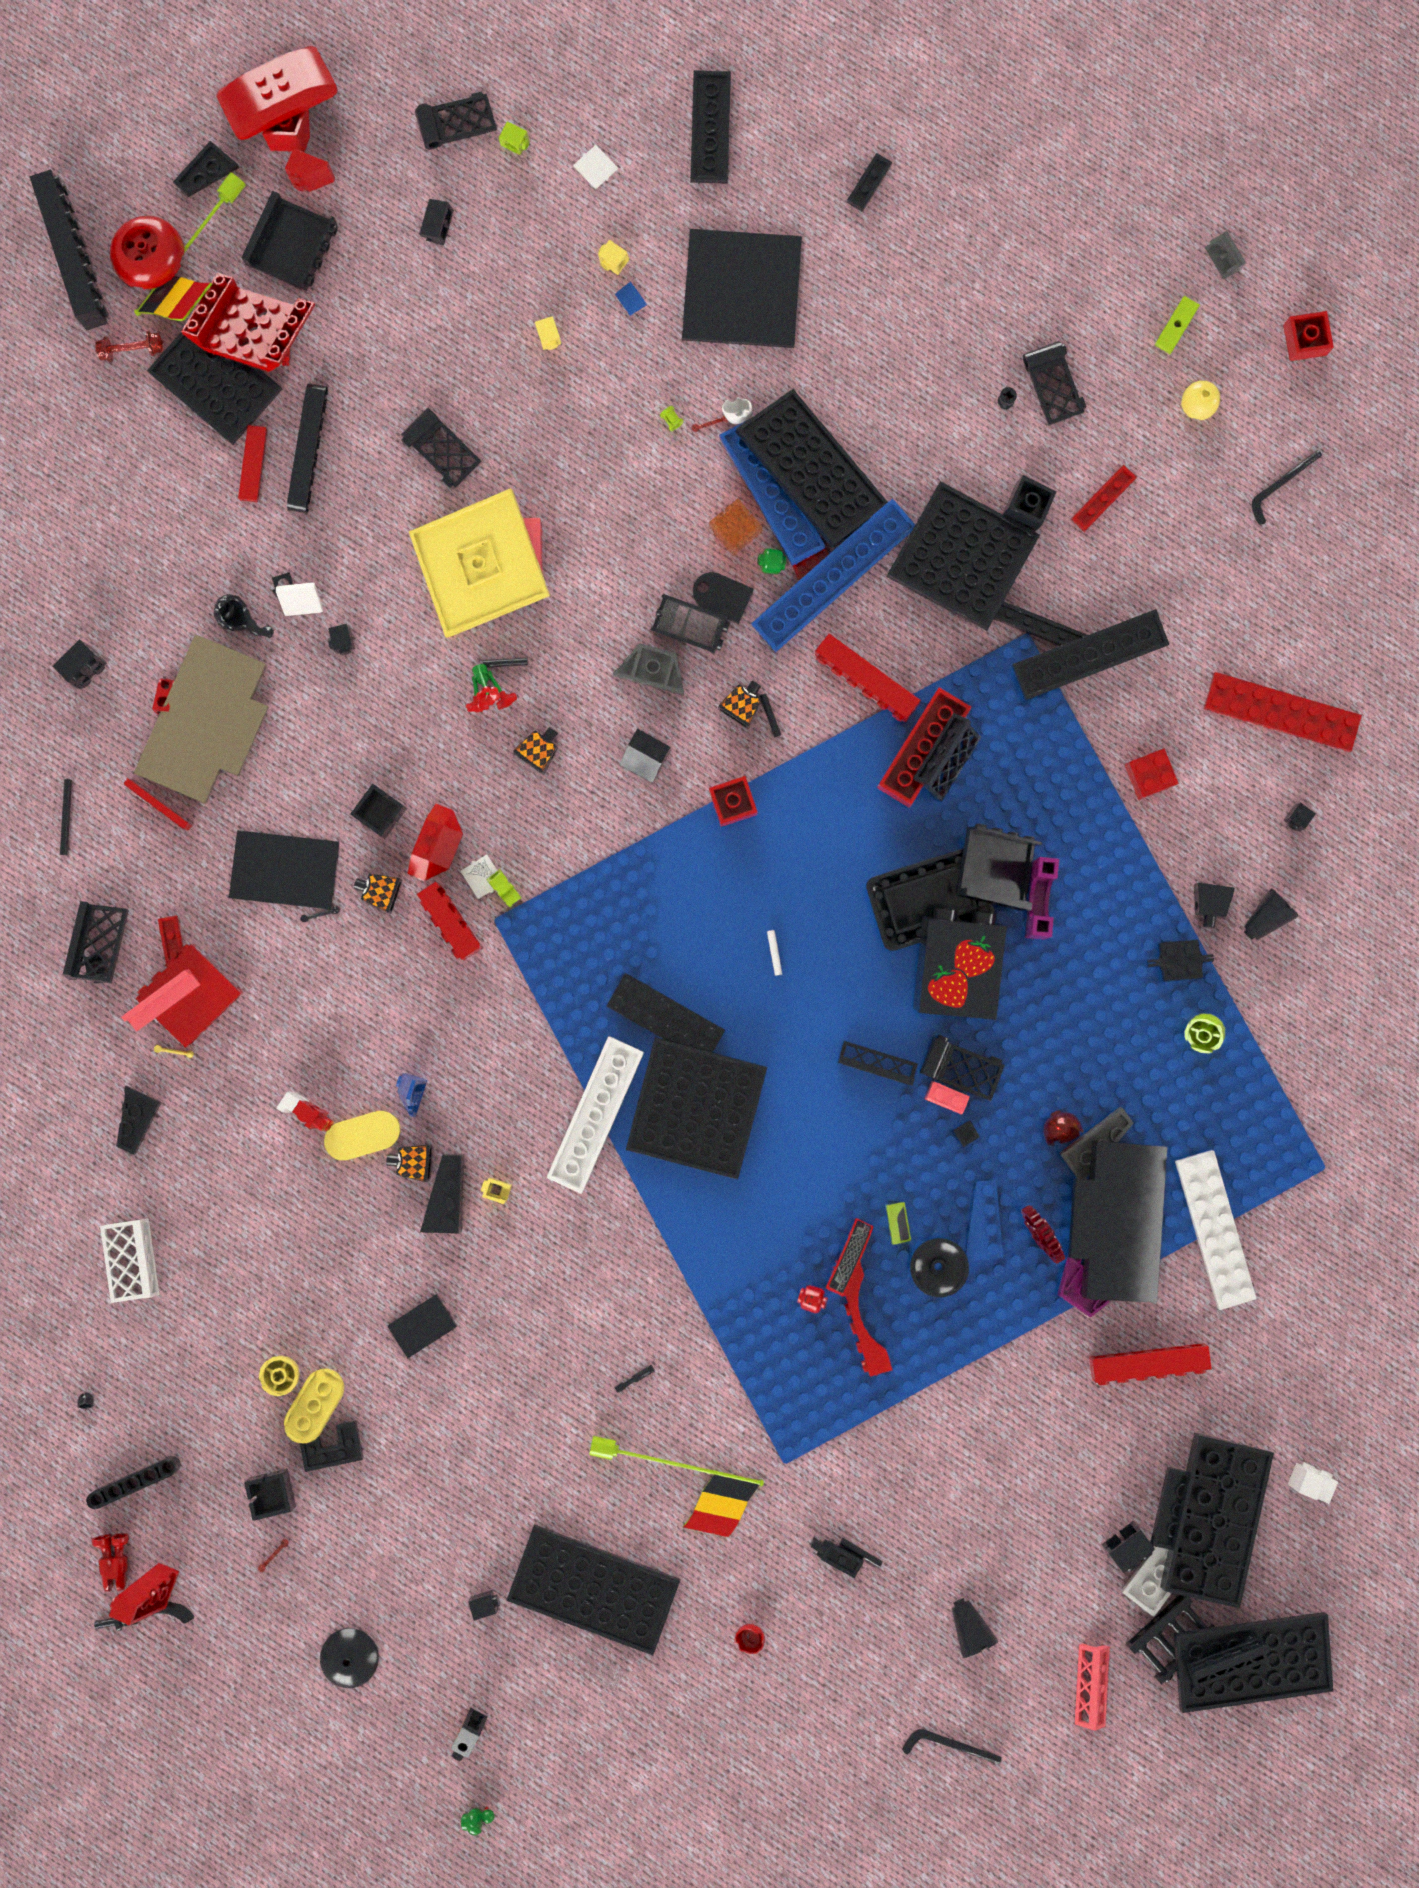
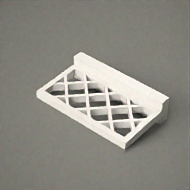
[100,1218,160,1303]

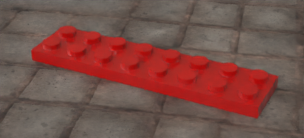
[1204,672,1362,752]

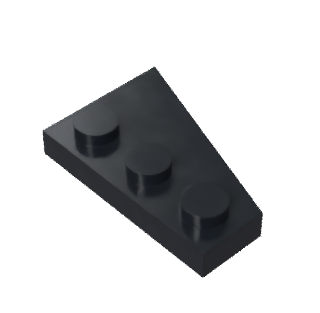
[116,1086,162,1155]

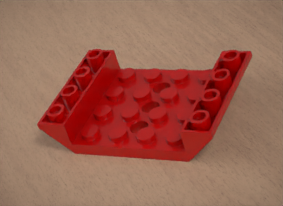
[181,273,315,372]

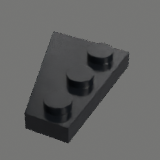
[173,141,240,197]

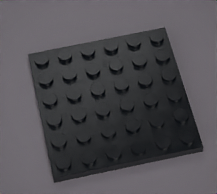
[886,481,1040,631]
[626,1037,768,1180]

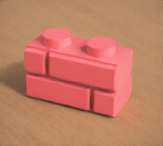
[924,1081,970,1114]

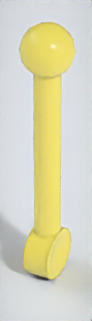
[154,1045,194,1058]

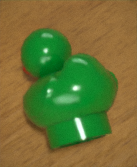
[461,1807,495,1836]

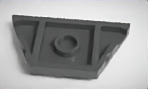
[613,643,684,695]

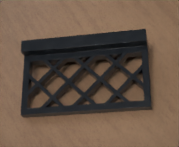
[913,713,981,802]
[63,901,129,983]

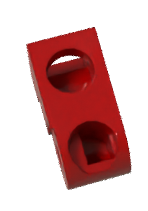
[152,678,175,714]

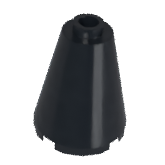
[1244,888,1299,940]
[951,1598,998,1658]

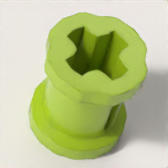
[659,406,684,432]

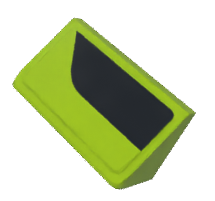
[885,1202,911,1245]

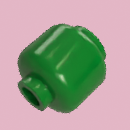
[757,548,786,574]

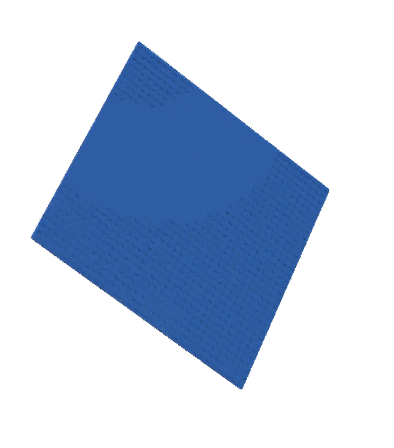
[494,633,1325,1464]

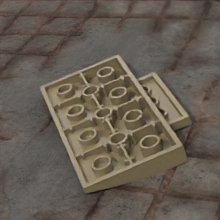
[134,634,269,804]

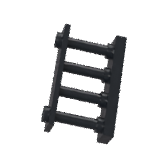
[1126,1595,1215,1685]

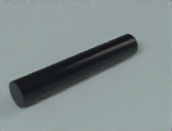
[483,658,528,668]
[759,693,781,738]
[839,1538,883,1568]

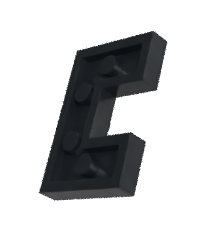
[299,1420,364,1472]

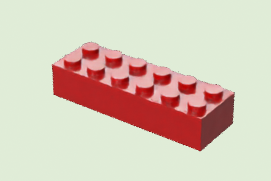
[877,687,972,808]

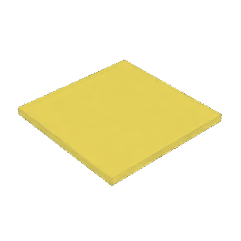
[409,488,550,638]

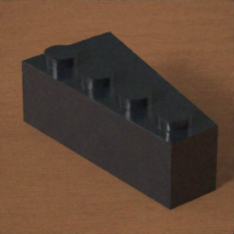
[420,1154,465,1234]

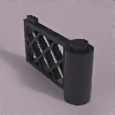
[415,91,497,150]
[1023,341,1086,426]
[401,407,482,488]
[920,1035,1005,1101]

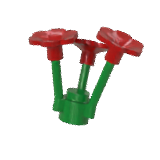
[466,664,517,712]

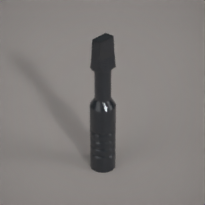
[615,1364,655,1393]

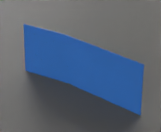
[615,281,647,316]

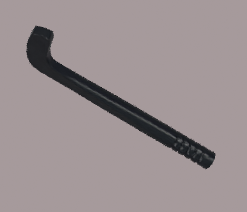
[1252,450,1322,525]
[902,1729,1002,1765]

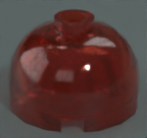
[1043,1110,1084,1146]

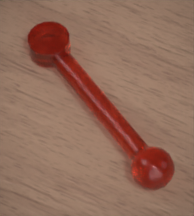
[692,416,728,432]
[258,1539,289,1572]

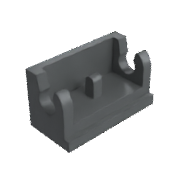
[1205,231,1246,279]

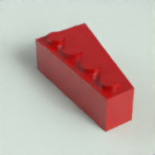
[417,881,482,961]
[109,1563,180,1626]

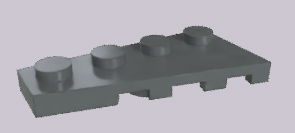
[1059,1107,1134,1180]

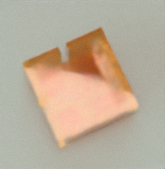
[709,498,762,556]

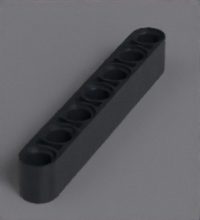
[287,383,328,513]

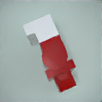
[277,1092,334,1131]

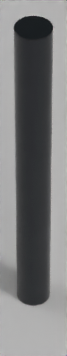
[60,779,72,856]

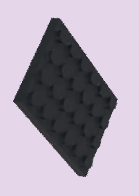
[147,332,283,445]

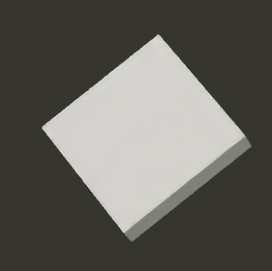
[276,583,323,616]

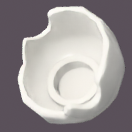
[722,397,753,424]

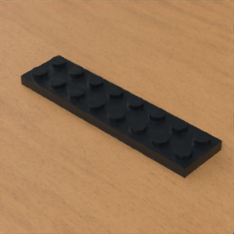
[1012,609,1170,701]

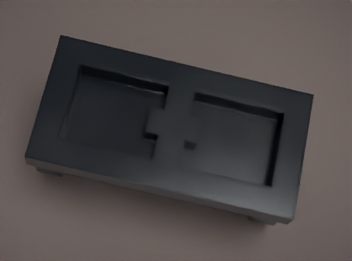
[419,199,454,245]

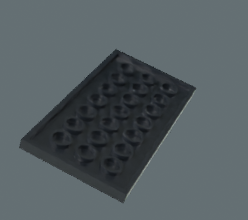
[735,389,888,547]
[506,1524,680,1656]
[1174,1612,1334,1713]

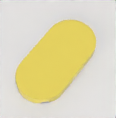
[324,1111,401,1160]
[284,1369,344,1443]

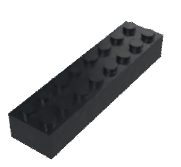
[29,169,109,330]

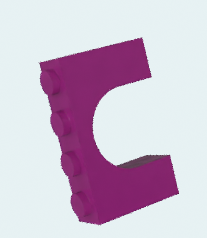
[1025,857,1059,940]

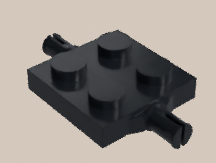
[1147,939,1214,982]

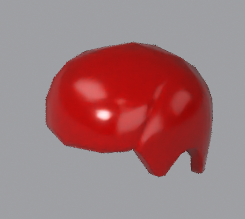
[734,1624,765,1654]

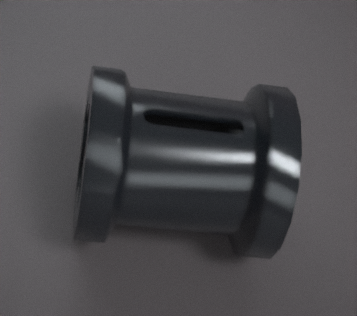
[998,387,1017,410]

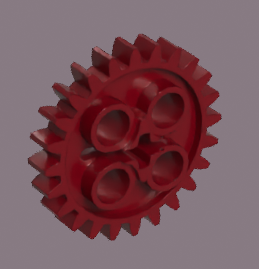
[1021,1205,1065,1264]

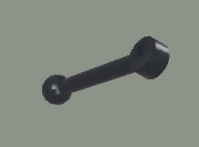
[300,907,339,922]

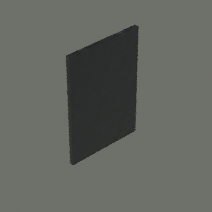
[229,830,339,910]

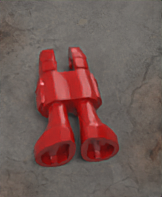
[92,1533,129,1592]

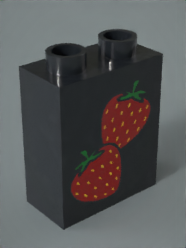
[913,907,1007,1020]

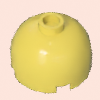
[1181,380,1220,420]
[259,1355,300,1396]

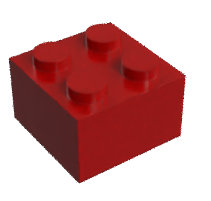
[1283,311,1334,361]
[1124,748,1179,800]
[709,776,758,827]

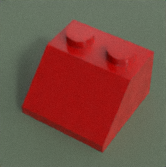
[262,109,310,152]
[285,148,335,192]

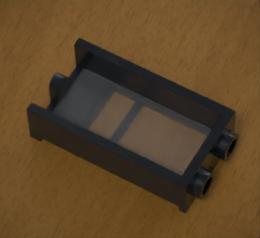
[650,594,730,653]

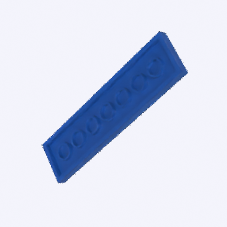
[719,420,826,566]

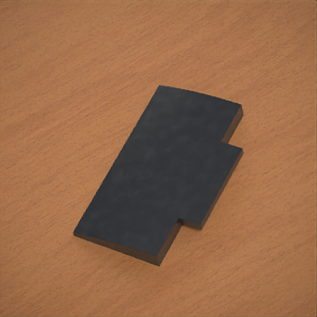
[1068,1141,1167,1303]
[1150,1432,1274,1608]

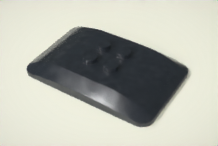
[866,848,994,951]

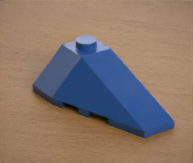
[396,1073,427,1117]

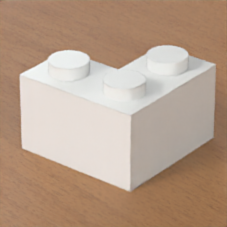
[1288,1462,1338,1504]

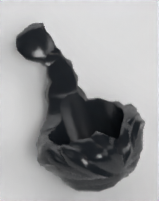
[213,594,274,639]

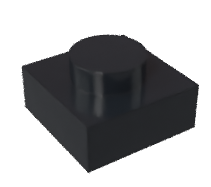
[953,1120,980,1147]

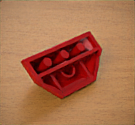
[407,804,463,881]

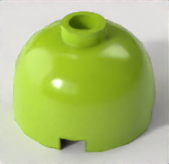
[1185,1013,1226,1053]

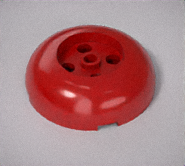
[110,215,185,289]

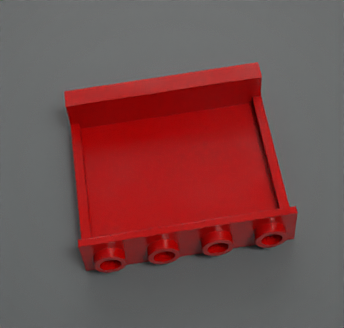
[135,944,244,1048]

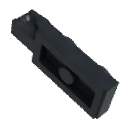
[810,1537,864,1578]

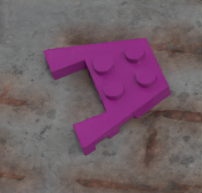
[1057,1257,1110,1318]

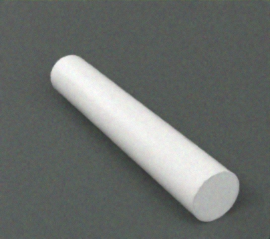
[767,930,782,976]

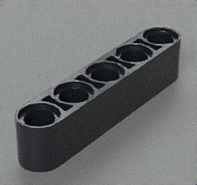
[86,1456,181,1509]

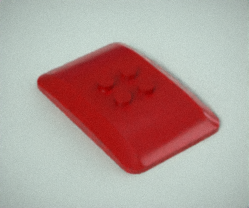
[216,46,338,140]

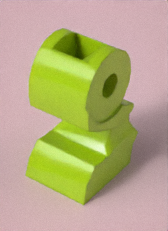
[486,869,522,907]

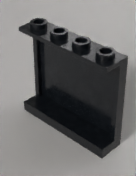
[241,191,338,291]
[956,824,1042,911]

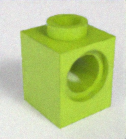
[499,121,530,155]

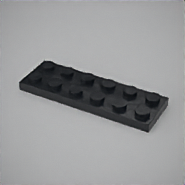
[690,70,731,184]
[607,973,725,1052]

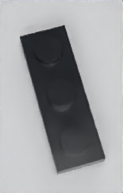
[847,153,892,212]

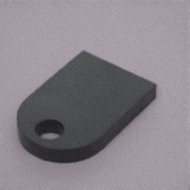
[693,572,754,624]

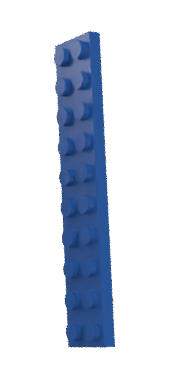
[751,498,915,653]

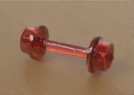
[95,331,164,362]

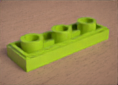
[1155,296,1200,354]

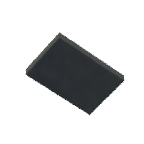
[387,1294,457,1359]

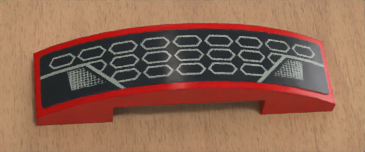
[825,1218,874,1296]

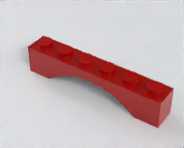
[833,1260,892,1377]

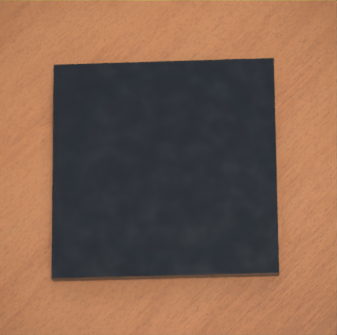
[682,229,802,348]

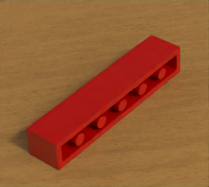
[815,633,921,722]
[1089,1343,1212,1385]

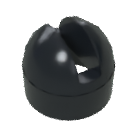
[77,1393,94,1409]

